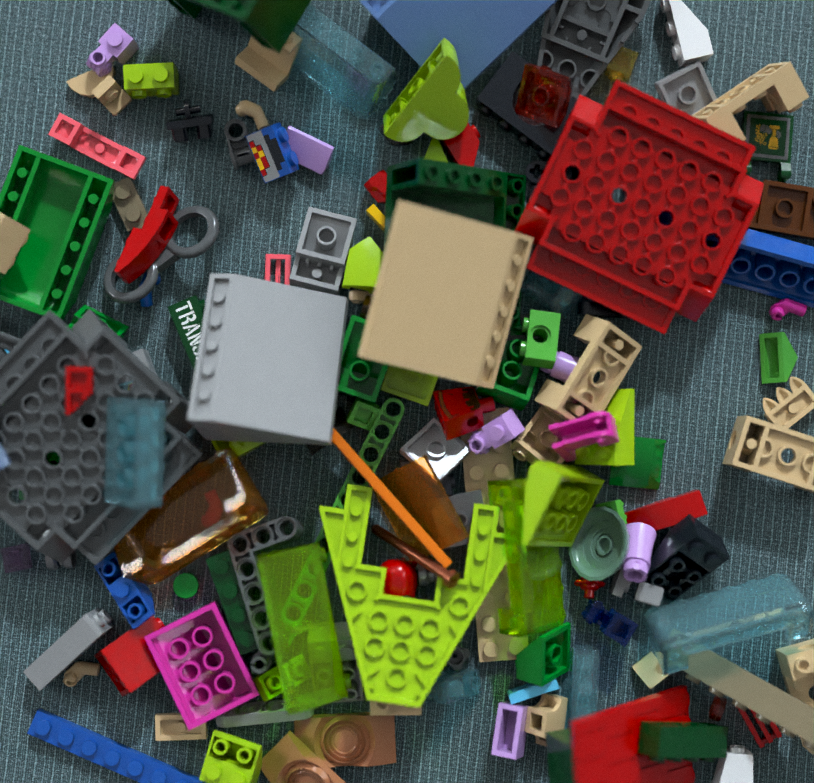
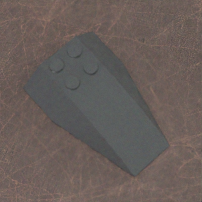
[534,0,651,99]

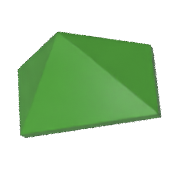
[759,332,798,384]

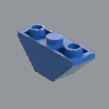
[94,552,155,629]

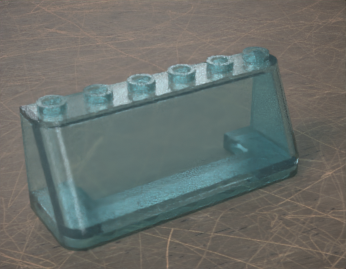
[292,4,396,119]
[644,573,814,675]

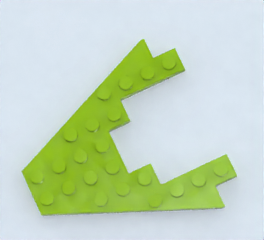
[319,484,520,707]

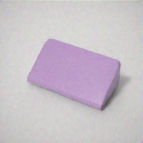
[287,125,334,174]

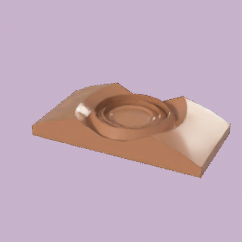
[294,712,396,768]
[261,731,345,783]

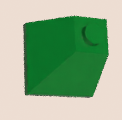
[515,622,571,687]

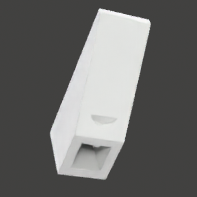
[660,0,714,67]

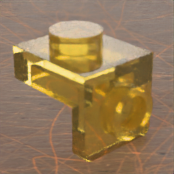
[604,47,639,83]

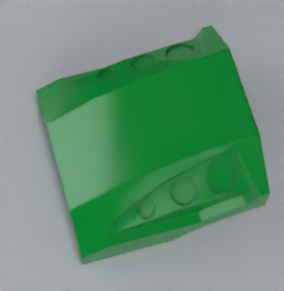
[608,437,666,490]

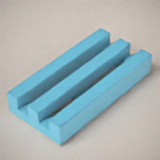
[507,679,560,704]

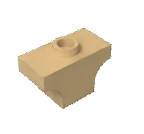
[524,692,568,747]

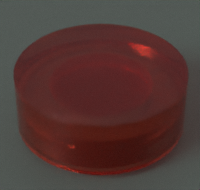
[709,696,727,722]

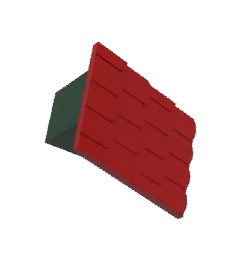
[546,684,695,783]

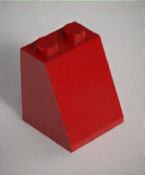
[94,616,165,696]

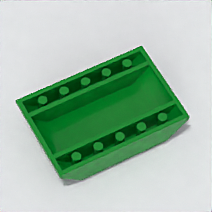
[0,145,115,320]

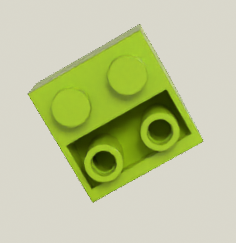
[199,729,262,783]

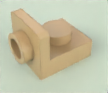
[91,75,132,116]

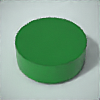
[173,572,200,598]

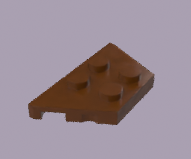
[748,179,814,240]

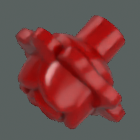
[574,577,605,599]

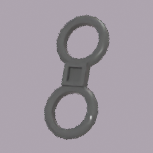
[103,205,219,304]

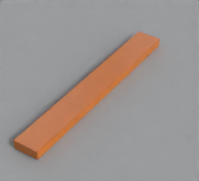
[332,427,452,568]

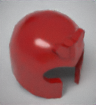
[379,558,417,598]

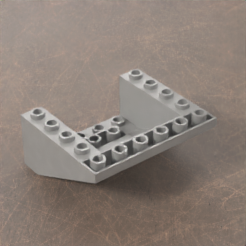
[187,273,349,445]

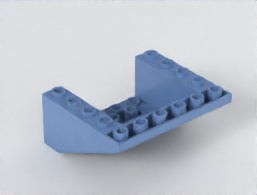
[360,0,558,89]

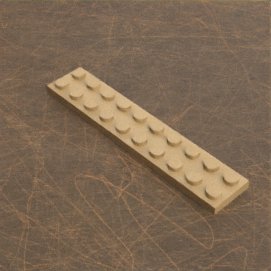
[460,407,528,662]

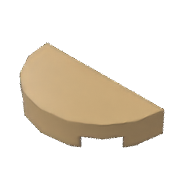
[66,63,115,98]

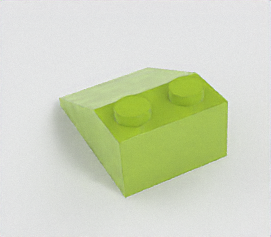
[575,389,635,465]

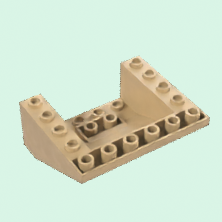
[358,200,534,389]

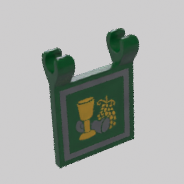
[742,111,794,182]

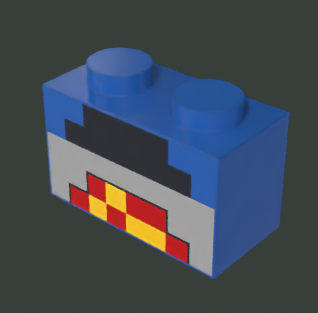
[245,122,299,183]

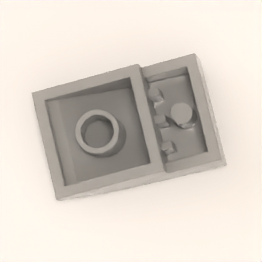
[289,207,357,295]

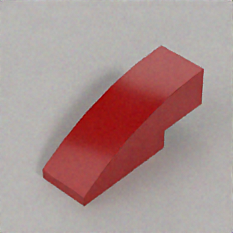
[624,489,708,531]

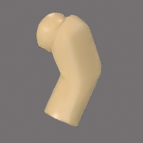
[235,100,270,130]

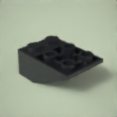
[643,514,730,602]

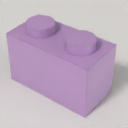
[491,701,529,760]

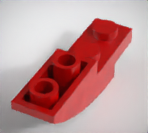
[114,186,179,284]

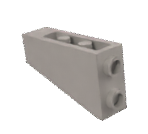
[23,608,114,691]

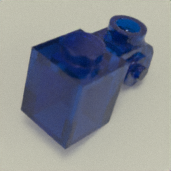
[581,599,638,646]

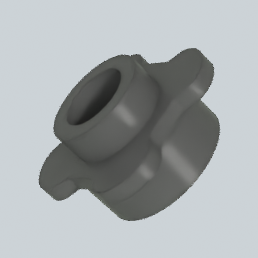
[446,644,470,671]

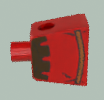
[433,387,495,440]

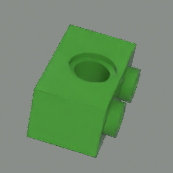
[519,309,561,369]

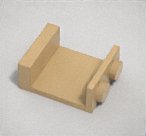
[234,32,303,92]

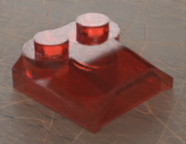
[515,63,572,128]

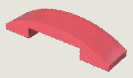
[48,113,147,180]

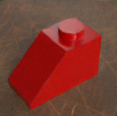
[440,123,481,167]

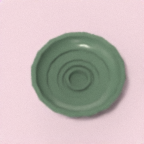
[569,506,630,581]

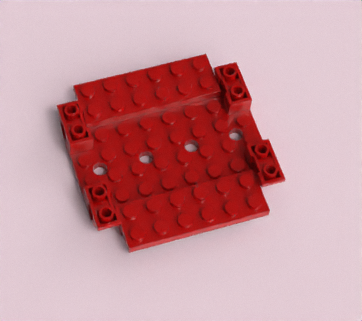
[514,79,764,334]

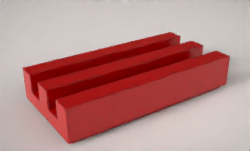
[736,707,782,749]

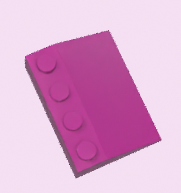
[144,600,259,730]

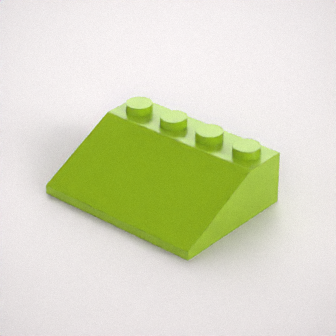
[523,460,605,547]

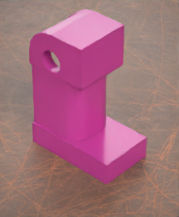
[548,411,620,462]

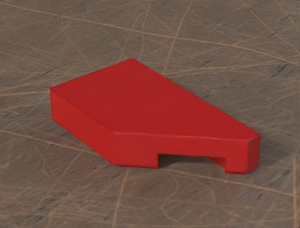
[65,366,94,416]

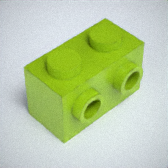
[123,62,179,99]

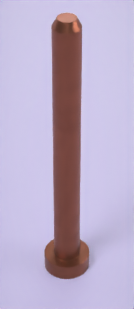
[371,525,460,589]

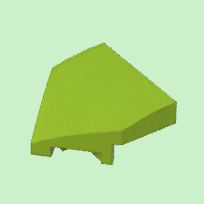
[342,236,383,294]

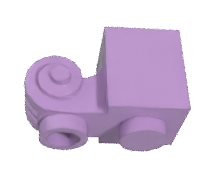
[86,23,139,77]
[467,408,525,455]

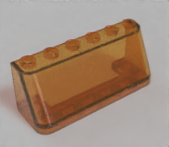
[114,448,269,585]

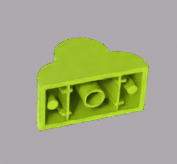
[383,38,469,142]

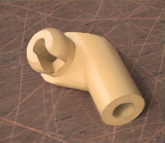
[63,661,100,687]

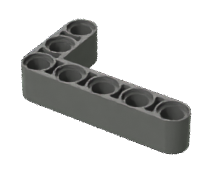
[228,516,304,655]

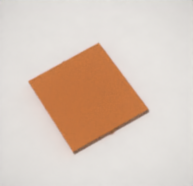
[370,454,469,561]

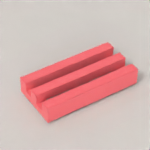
[265,254,291,285]

